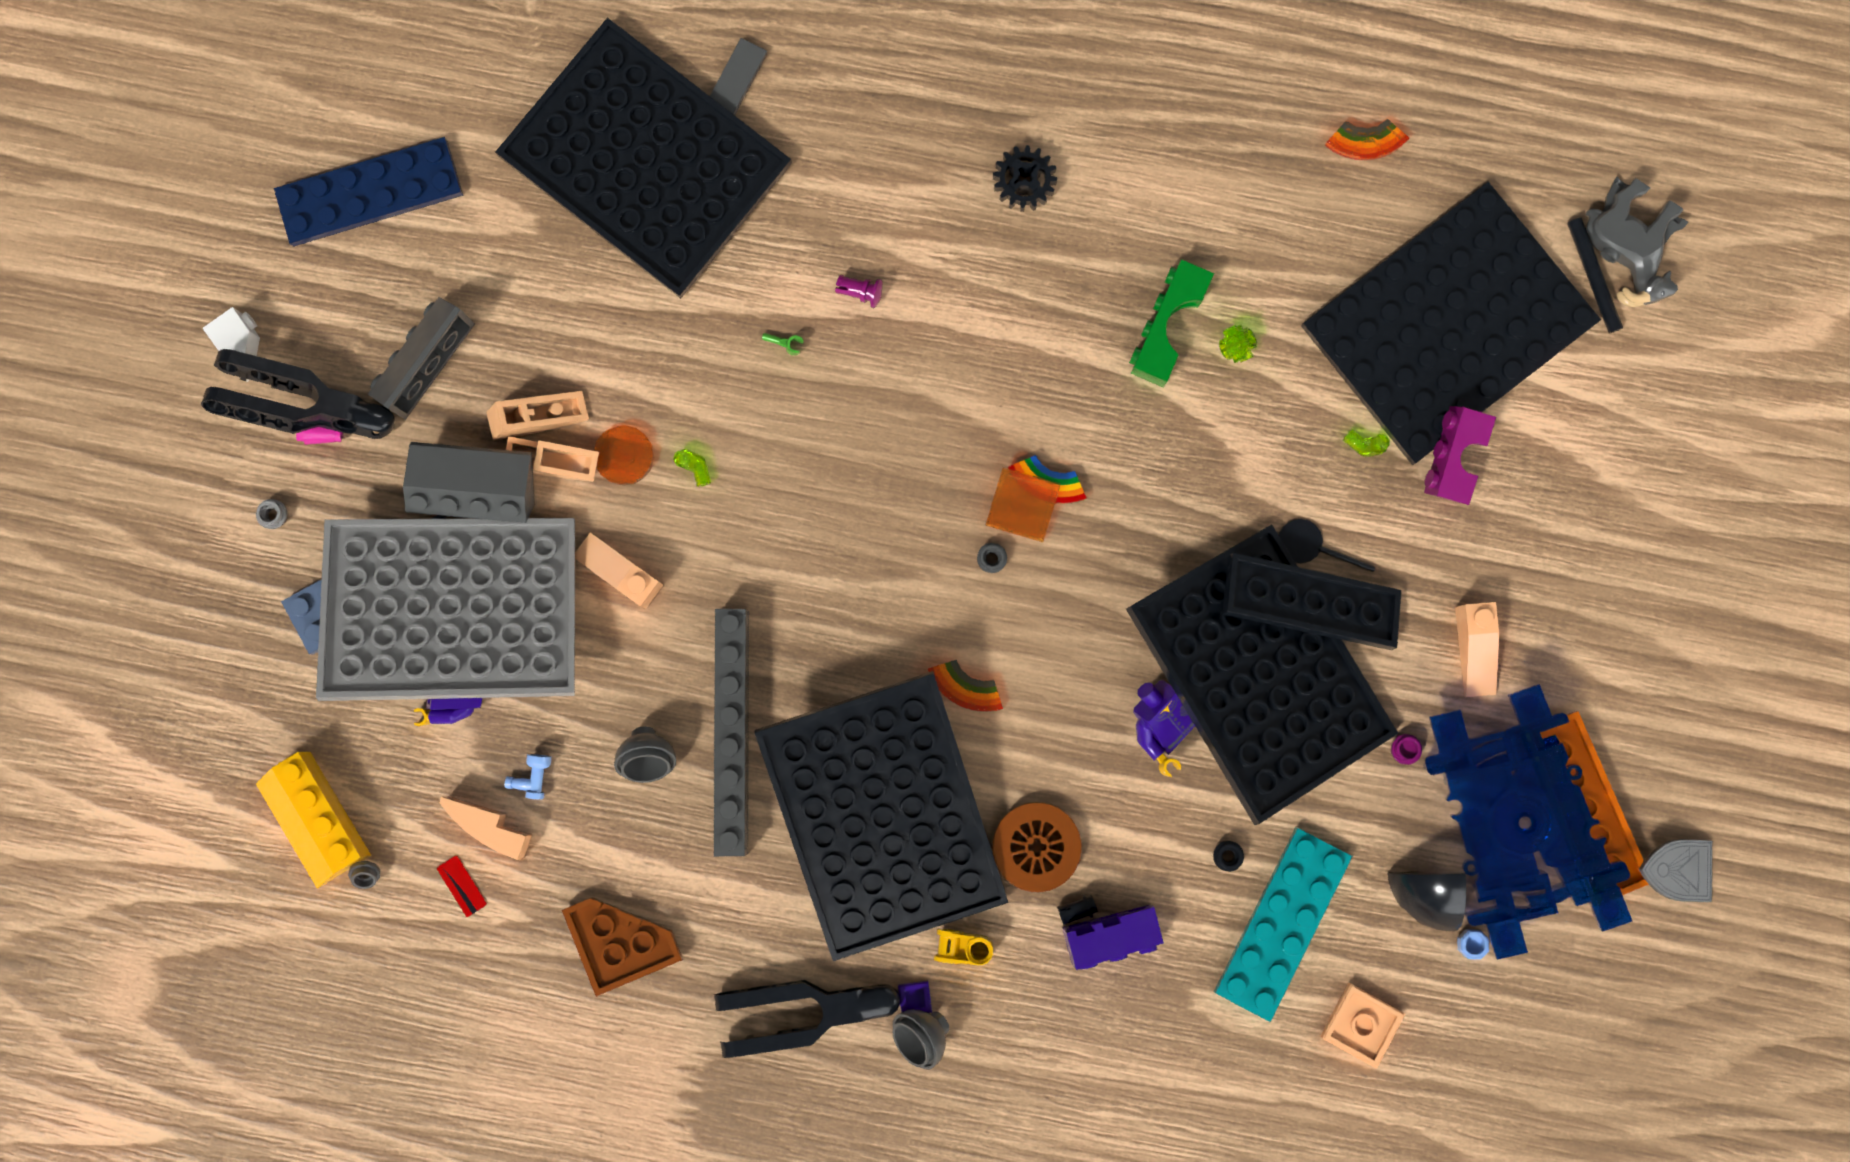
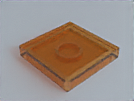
[986,467,1061,542]

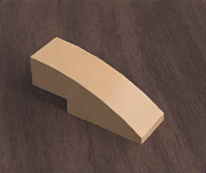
[506,436,599,482]
[439,796,532,860]

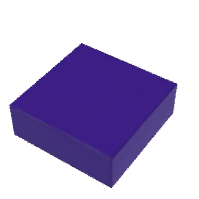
[898,980,932,1013]

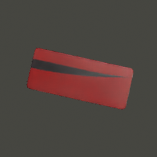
[437,856,487,917]

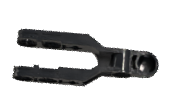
[201,349,395,439]
[714,980,900,1058]

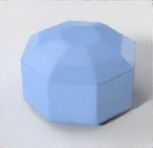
[1457,929,1489,959]

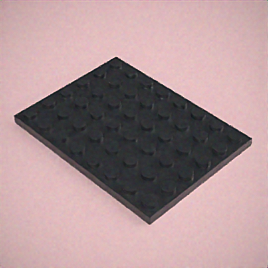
[495,17,792,299]
[1301,181,1601,466]
[1126,524,1399,825]
[754,671,1008,961]

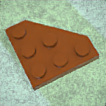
[562,897,683,997]

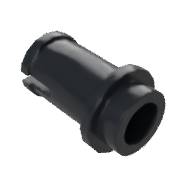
[1057,894,1098,925]

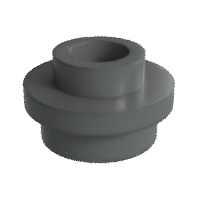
[977,543,1007,573]
[348,861,380,889]

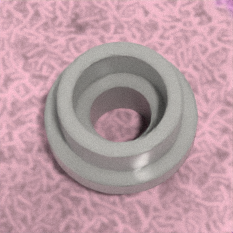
[256,499,288,529]

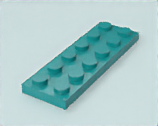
[1214,827,1353,1022]

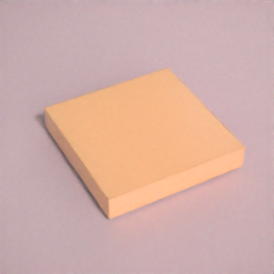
[1320,982,1405,1069]

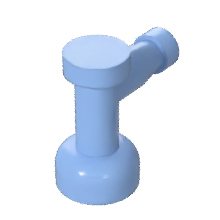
[505,754,552,799]

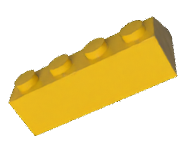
[256,752,371,888]

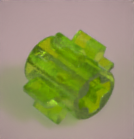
[1219,325,1257,363]

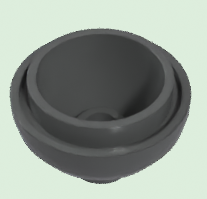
[614,727,676,783]
[892,1009,949,1070]

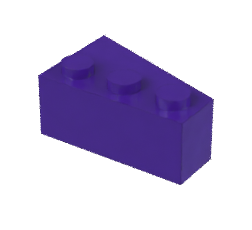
[1062,904,1164,970]

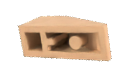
[486,391,589,441]
[575,532,663,609]
[1455,602,1499,697]

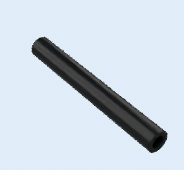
[1567,217,1623,334]

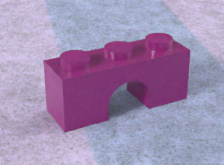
[1424,406,1496,505]

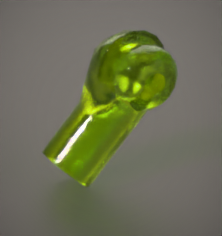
[1342,429,1390,457]
[673,449,711,487]

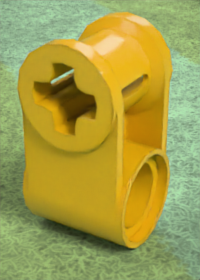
[934,928,994,966]

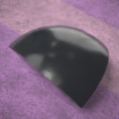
[1387,871,1466,931]

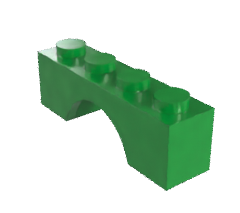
[1129,259,1214,388]

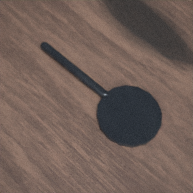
[1279,519,1375,572]

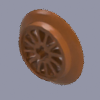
[993,802,1082,892]

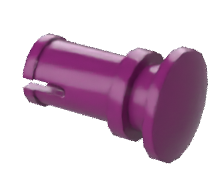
[835,275,883,308]

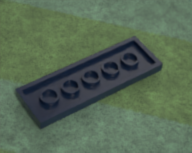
[274,137,464,247]

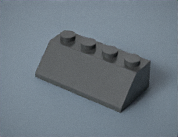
[368,297,475,420]
[403,442,535,523]

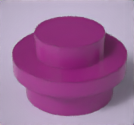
[1391,734,1422,765]

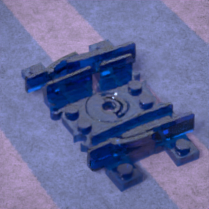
[1423,684,1633,960]

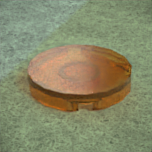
[594,425,654,486]

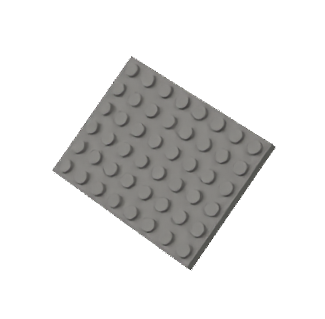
[316,518,575,701]

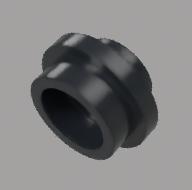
[1213,841,1244,872]

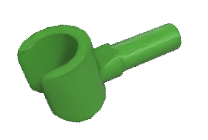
[762,333,804,356]

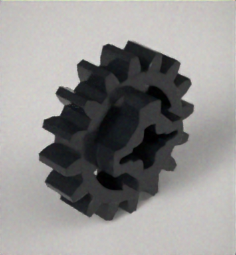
[993,145,1057,212]

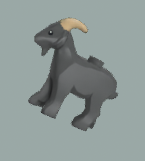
[1586,177,1689,307]

